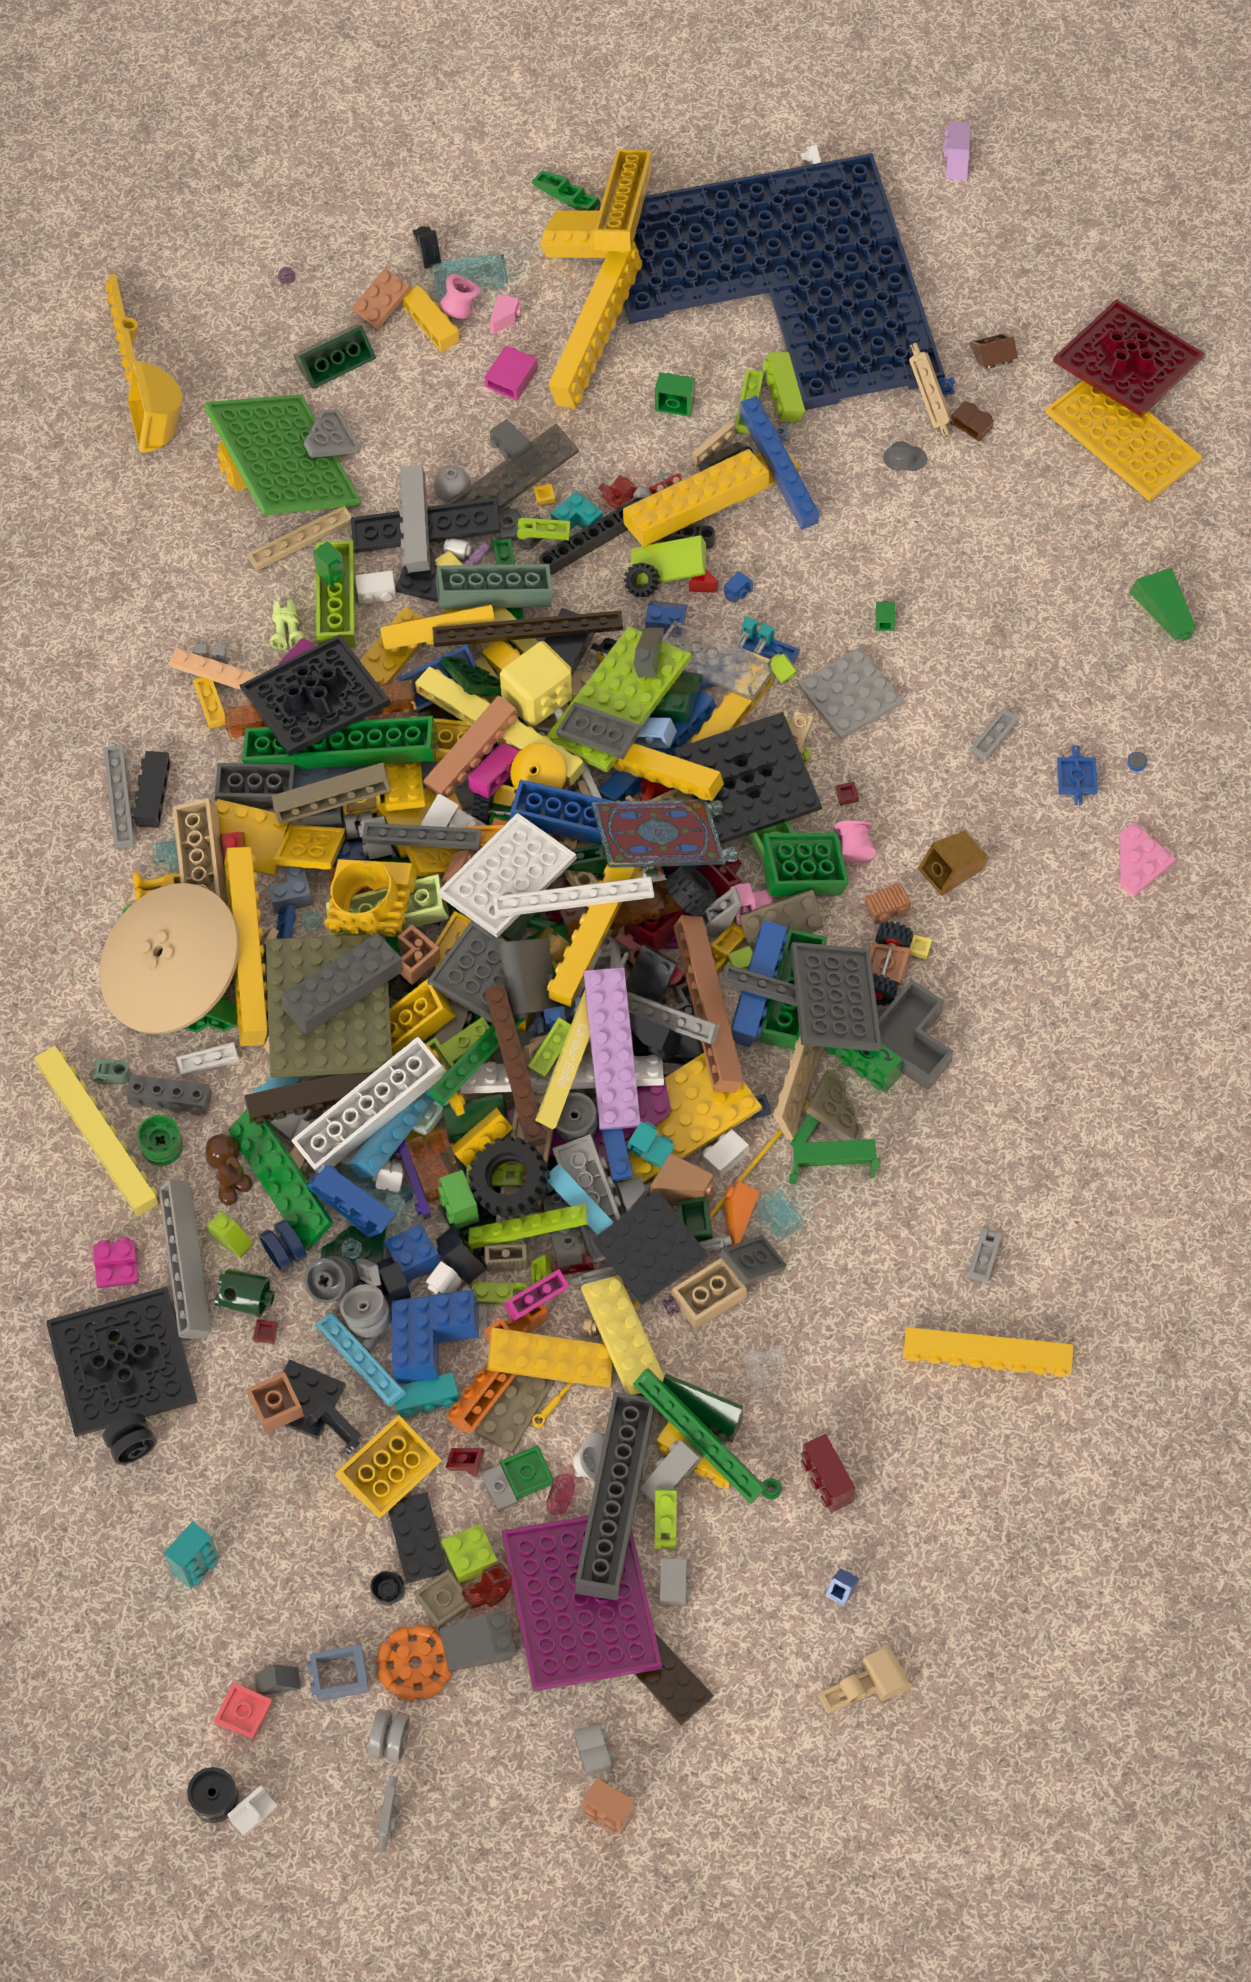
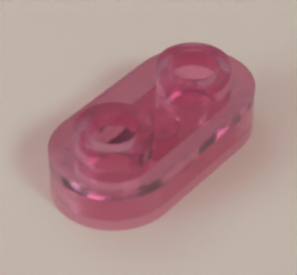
[546,1474,575,1515]

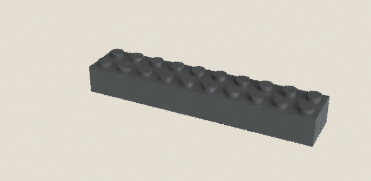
[575,1392,655,1601]

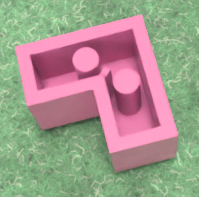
[730,883,773,927]

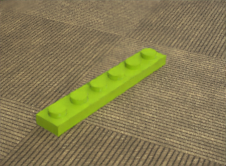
[469,1203,588,1249]

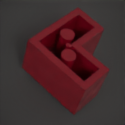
[698,850,742,899]

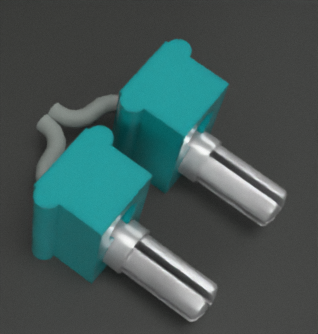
[737,616,775,655]

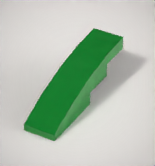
[532,170,600,211]

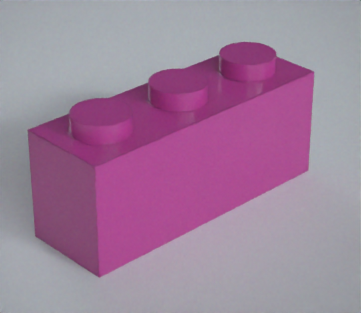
[468,742,520,798]
[502,1269,570,1322]

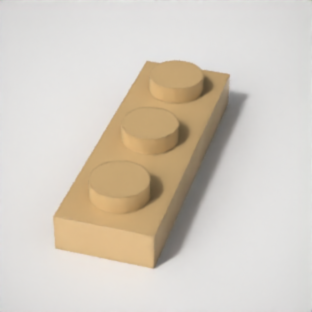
[692,420,735,467]

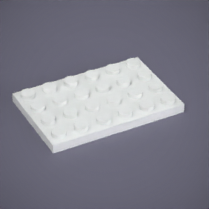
[438,813,577,938]

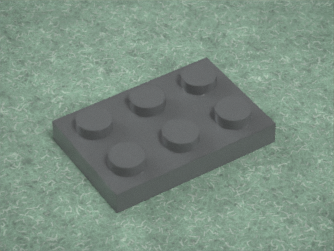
[719,1235,787,1285]

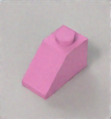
[490,295,522,334]

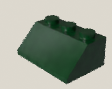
[442,1094,507,1144]

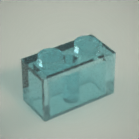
[758,1188,803,1240]

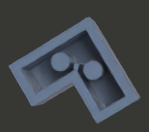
[268,866,313,914]

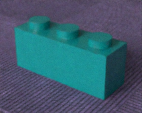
[395,1372,459,1418]

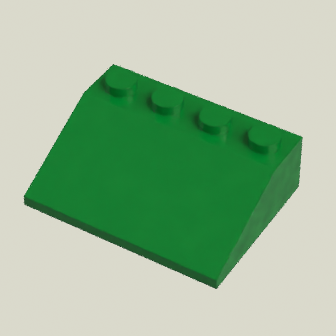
[763,832,849,896]

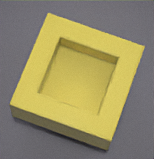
[910,934,932,960]

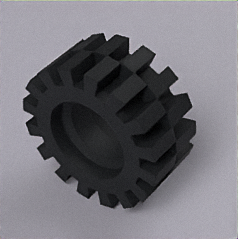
[624,563,661,597]

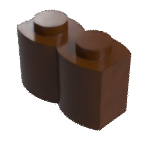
[950,401,994,441]

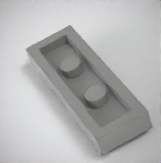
[970,708,1019,761]

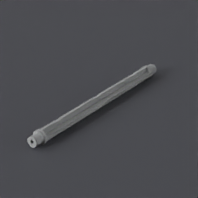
[570,1235,732,1286]

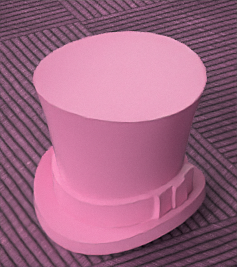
[439,274,481,319]
[834,821,876,863]

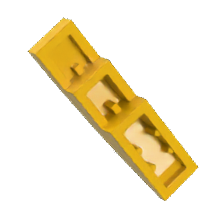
[686,922,745,982]

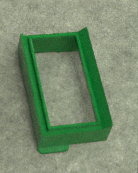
[789,1139,881,1184]

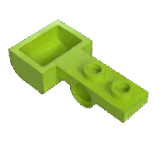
[425,1017,489,1084]

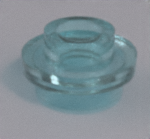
[301,911,321,930]
[341,1239,362,1259]

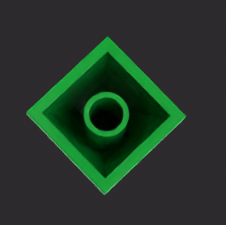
[1129,568,1196,641]

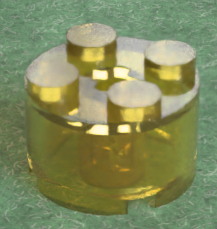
[536,925,571,968]

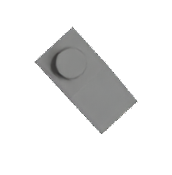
[617,1177,650,1214]

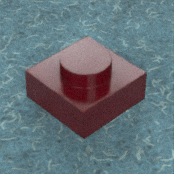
[835,782,859,806]
[253,1319,278,1344]

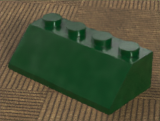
[293,324,376,389]
[656,1374,743,1443]

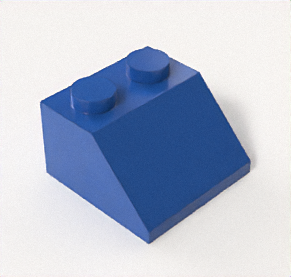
[645,601,688,637]

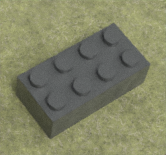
[215,763,296,809]

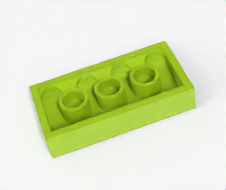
[631,535,706,587]

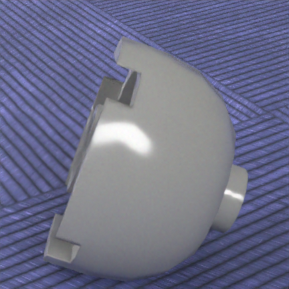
[434,465,471,502]

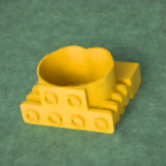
[324,859,418,937]

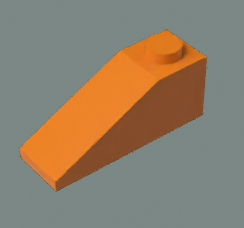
[724,1181,760,1247]

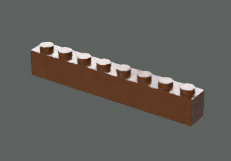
[485,985,546,1146]

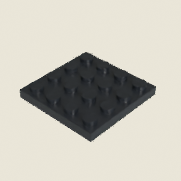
[592,1190,708,1306]

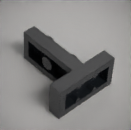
[412,226,442,268]

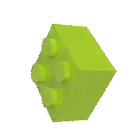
[441,1523,499,1585]

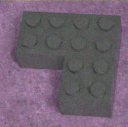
[878,979,953,1090]

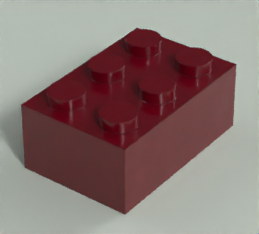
[800,1434,855,1513]

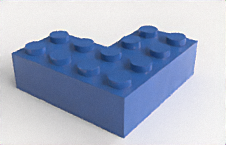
[392,1290,479,1384]

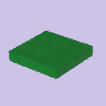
[499,1445,555,1500]

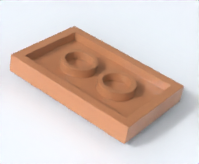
[351,268,412,330]

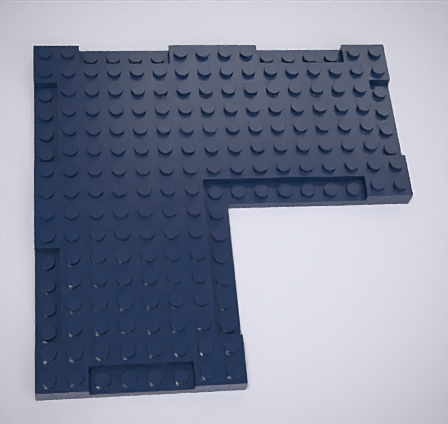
[598,153,945,410]

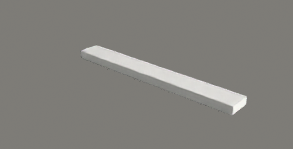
[493,877,654,918]

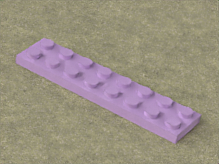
[584,968,640,1130]

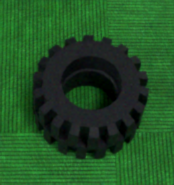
[665,864,717,917]

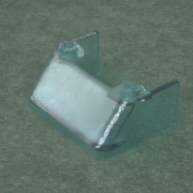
[431,254,508,297]
[320,1170,414,1237]

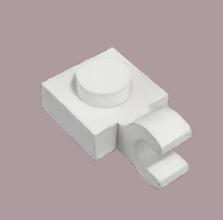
[800,145,821,164]

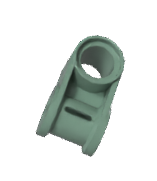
[91,1058,132,1084]

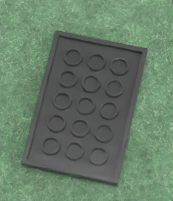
[791,942,882,1051]

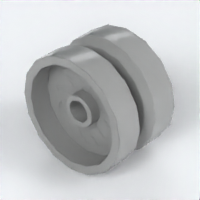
[340,1284,392,1338]
[368,1709,410,1763]

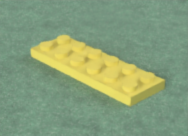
[581,1275,664,1396]

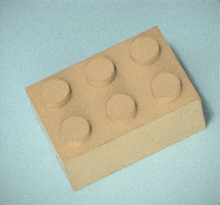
[672,1258,747,1330]

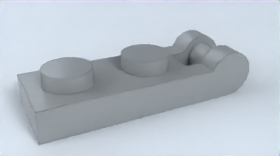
[968,1226,1003,1284]

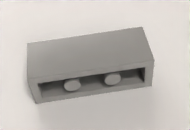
[639,1440,704,1503]

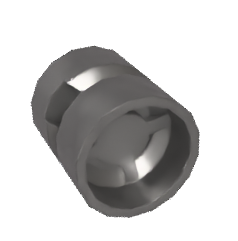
[344,810,372,840]

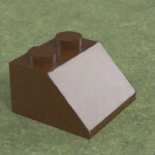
[970,333,1018,369]

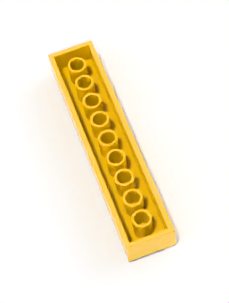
[594,149,652,253]
[548,241,642,410]
[224,847,269,1046]

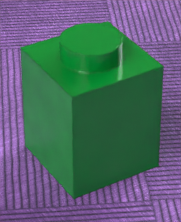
[875,601,895,631]

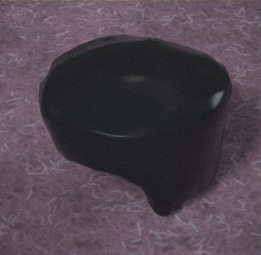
[370,1571,405,1605]

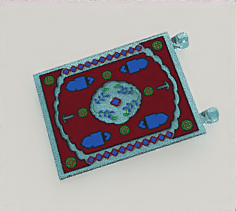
[591,799,738,868]

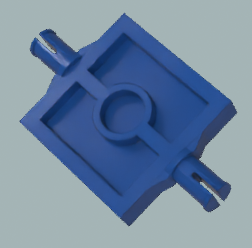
[1057,745,1098,806]

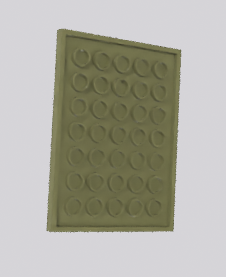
[266,934,392,1078]

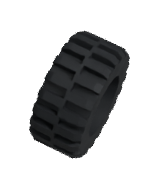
[468,1136,550,1219]

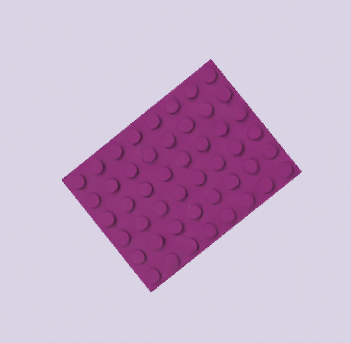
[501,1516,662,1692]

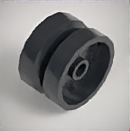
[102,1414,157,1465]
[187,1767,239,1823]

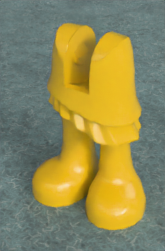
[132,871,181,901]

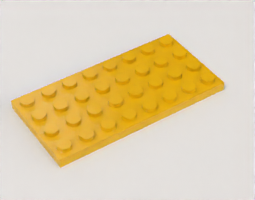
[1045,380,1202,502]
[598,1053,762,1184]

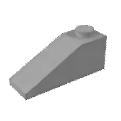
[698,887,742,937]

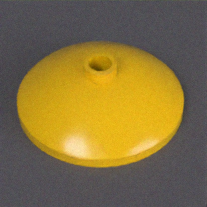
[511,743,567,791]

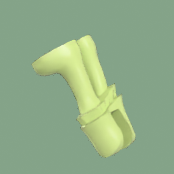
[270,599,305,650]

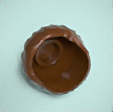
[205,1133,240,1169]

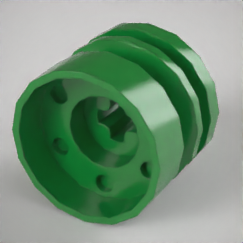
[137,1115,183,1166]

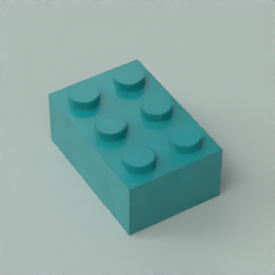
[164,1521,219,1589]

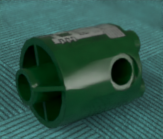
[214,1269,275,1317]

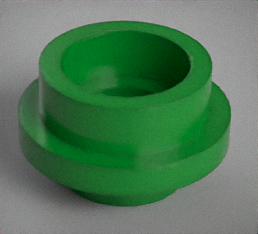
[762,1478,782,1499]

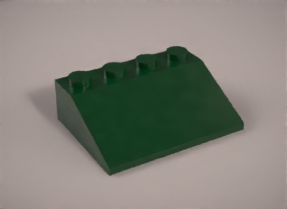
[649,672,703,724]

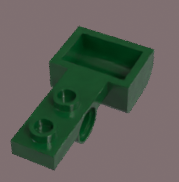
[675,1196,713,1242]

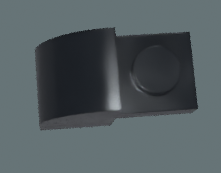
[375,1257,411,1304]

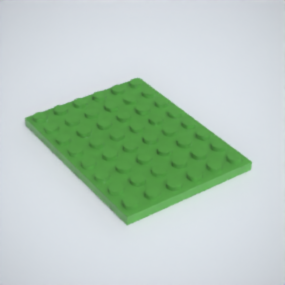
[204,394,361,515]

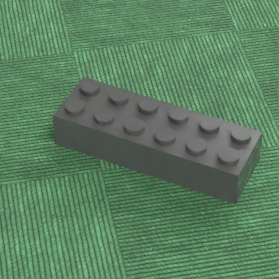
[281,933,402,1035]

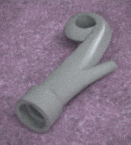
[600,936,629,969]

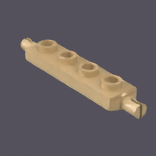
[909,343,952,437]

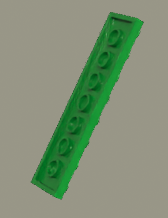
[228,1109,334,1251]

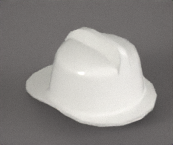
[573,1433,604,1480]

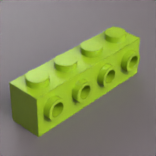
[763,352,805,422]

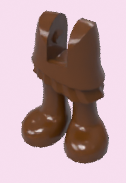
[216,1157,253,1205]

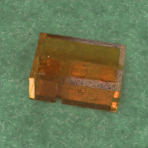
[405,1128,460,1203]

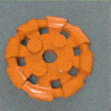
[376,1624,453,1701]

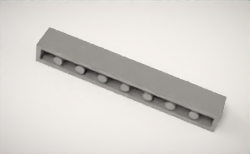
[159,1180,211,1340]

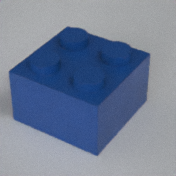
[384,1223,440,1283]

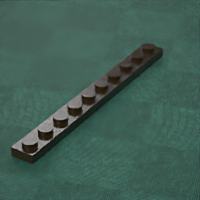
[432,610,623,647]

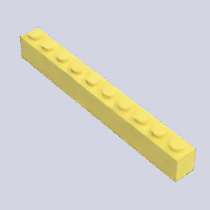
[415,666,584,787]
[34,1046,159,1217]

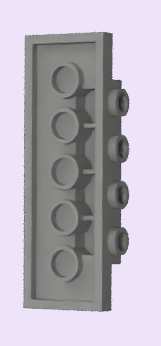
[553,1134,625,1264]

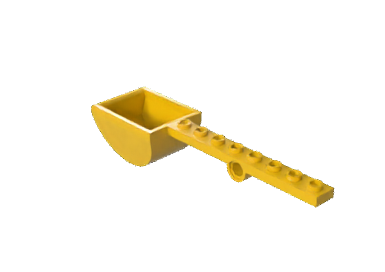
[105,274,182,453]

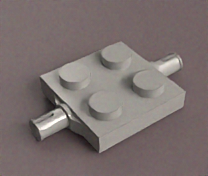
[377,1776,401,1853]

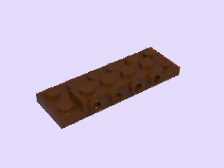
[559,874,683,940]

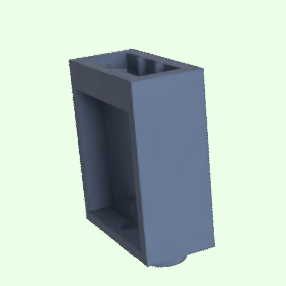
[307,1645,369,1702]

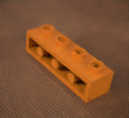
[446,1361,516,1433]

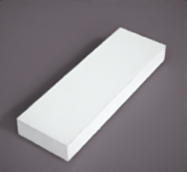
[176,1042,240,1077]

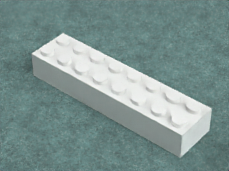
[291,1037,447,1172]

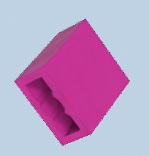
[485,345,538,400]

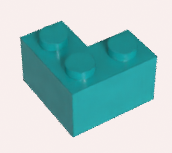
[551,491,603,531]
[627,1122,675,1169]

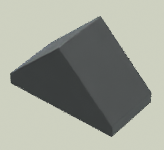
[255,1664,301,1695]

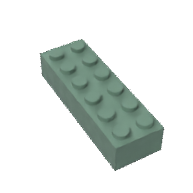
[435,564,553,609]

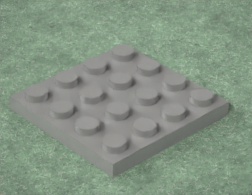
[798,647,904,740]

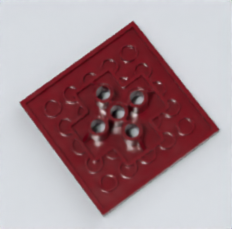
[1053,299,1205,417]

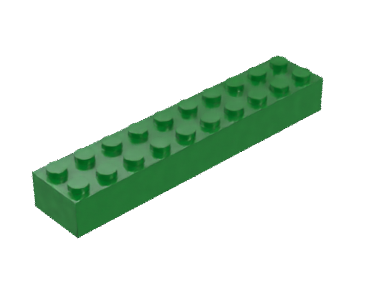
[242,716,437,770]

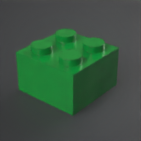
[655,372,695,417]

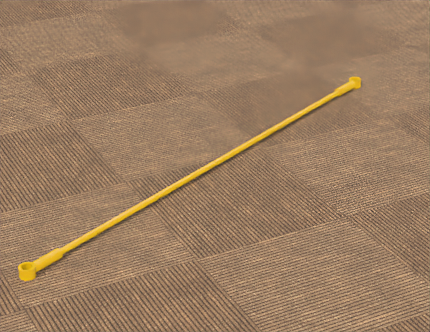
[532,1100,809,1429]

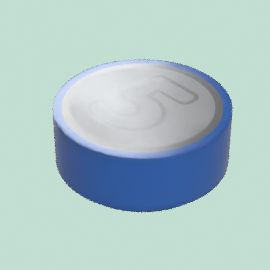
[1127,752,1147,772]

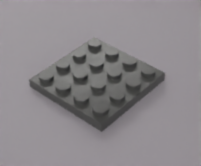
[427,921,508,1024]

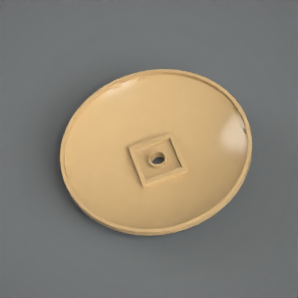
[99,883,240,1034]

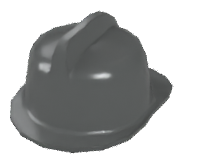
[883,441,928,471]

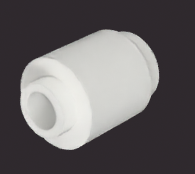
[443,538,472,560]

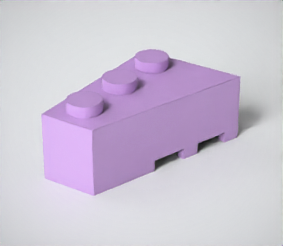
[944,121,970,180]

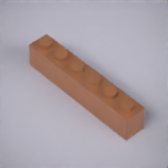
[423,695,518,798]

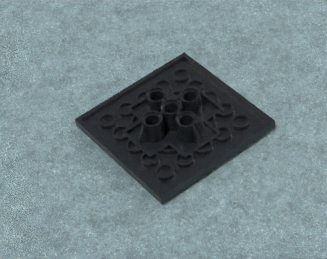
[239,635,391,756]
[674,712,822,846]
[46,1287,198,1437]

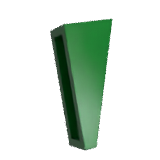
[790,1114,821,1146]

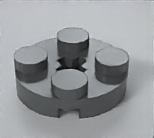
[492,506,525,540]

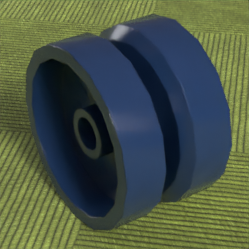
[258,1219,307,1273]

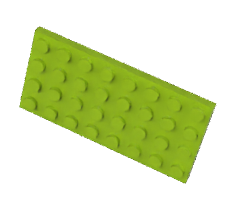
[547,626,692,773]

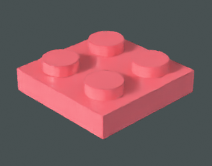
[213,1682,273,1741]

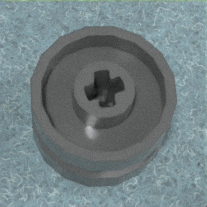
[556,1093,599,1142]
[304,1255,358,1304]

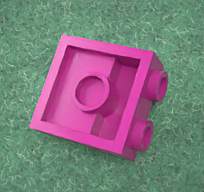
[93,1237,139,1288]

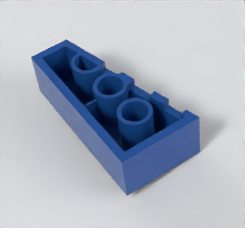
[306,1164,396,1238]

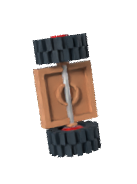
[870,921,914,1006]

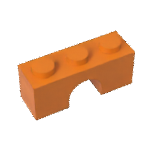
[485,1304,549,1342]

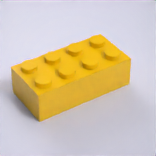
[389,979,456,1057]

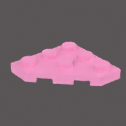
[1120,822,1176,897]

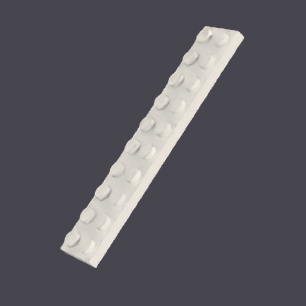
[460,1055,664,1094]

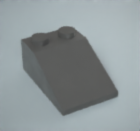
[439,1610,516,1671]

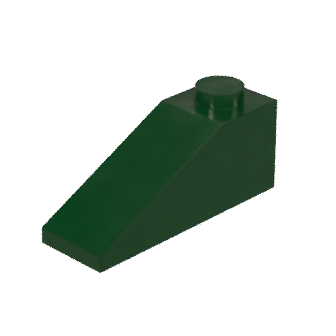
[566,841,620,874]

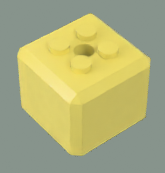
[500,641,573,726]

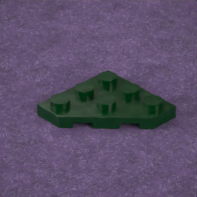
[441,656,502,697]
[320,1225,387,1271]

